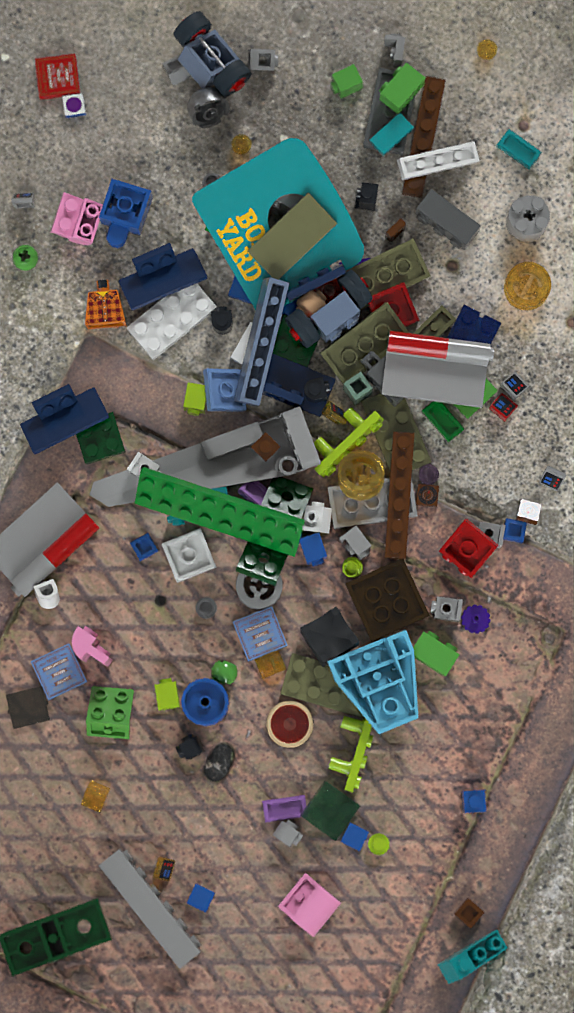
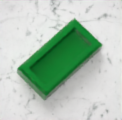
[421,401,465,443]

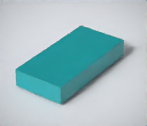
[370,113,414,156]
[496,129,542,170]

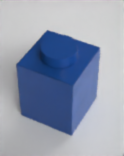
[300,532,327,567]
[461,790,486,813]

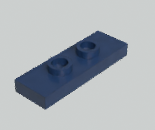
[287,263,346,301]

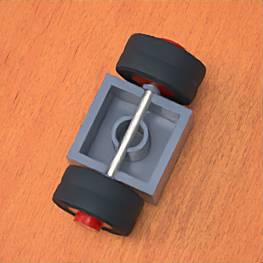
[173,11,252,97]
[285,270,373,348]

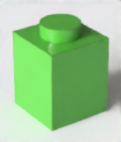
[330,64,363,99]

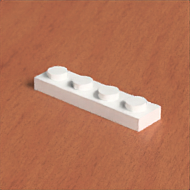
[397,141,480,180]

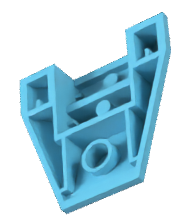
[327,630,418,734]

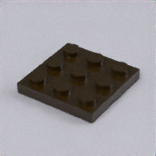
[345,559,430,642]

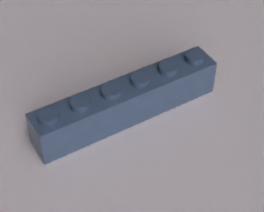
[234,277,289,406]

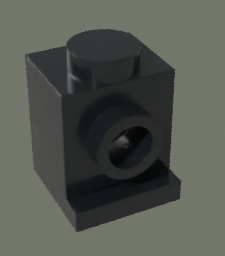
[355,182,379,211]

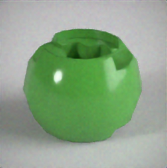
[12,245,38,270]
[211,660,238,685]

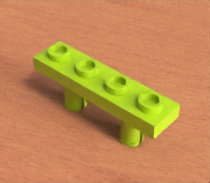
[314,407,384,478]
[328,716,374,792]

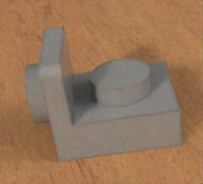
[384,33,405,67]

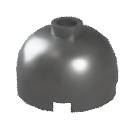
[187,87,230,128]

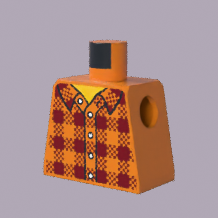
[85,280,127,330]

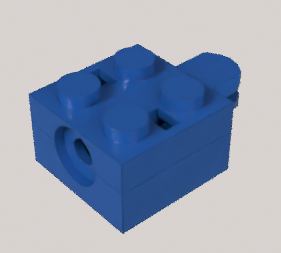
[99,179,153,248]

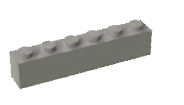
[99,849,201,969]

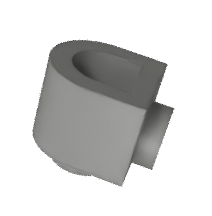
[273,820,303,848]

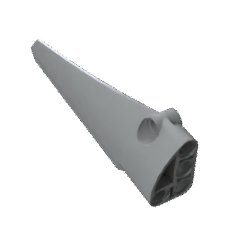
[90,407,321,507]

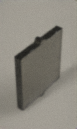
[6,686,50,729]

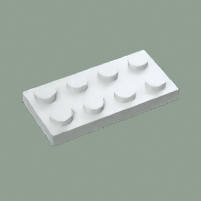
[127,283,217,360]

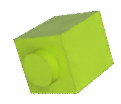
[183,382,207,416]
[155,678,181,711]

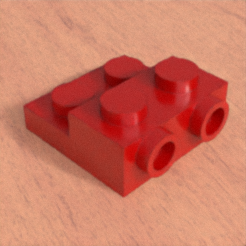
[439,518,499,578]

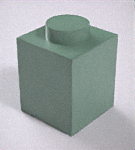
[343,372,373,406]

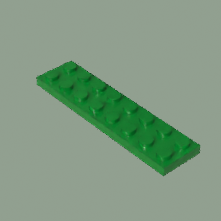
[134,467,305,557]

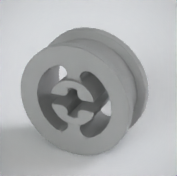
[236,562,283,610]

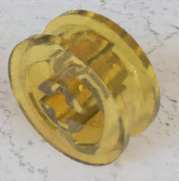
[504,262,551,311]
[338,450,385,500]

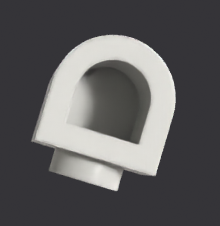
[33,579,60,609]

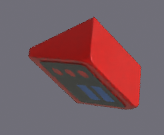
[489,393,518,422]

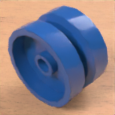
[181,678,230,727]

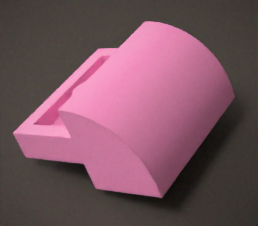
[50,192,103,245]
[72,626,113,667]
[278,873,341,937]

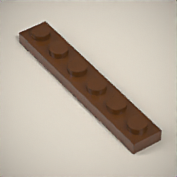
[402,76,446,198]
[384,432,414,560]

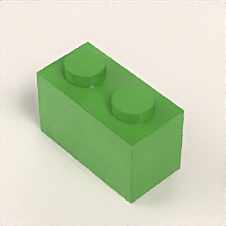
[379,62,426,114]
[413,631,460,677]

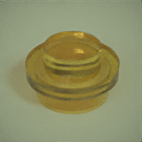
[477,39,497,60]
[231,134,252,155]

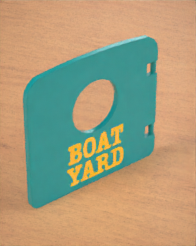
[192,138,364,310]

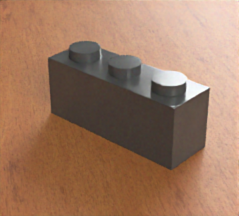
[415,189,481,250]

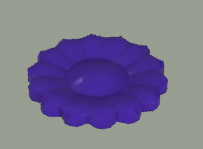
[461,604,491,634]

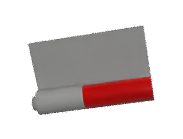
[381,331,494,408]
[0,482,100,597]

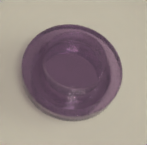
[419,464,439,485]

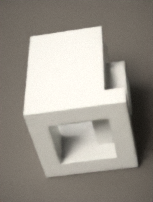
[127,452,160,478]
[303,502,332,533]

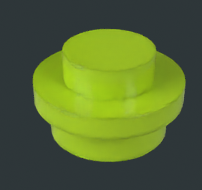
[342,557,363,578]
[368,833,390,855]

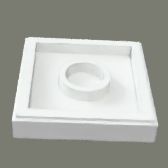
[162,528,216,583]

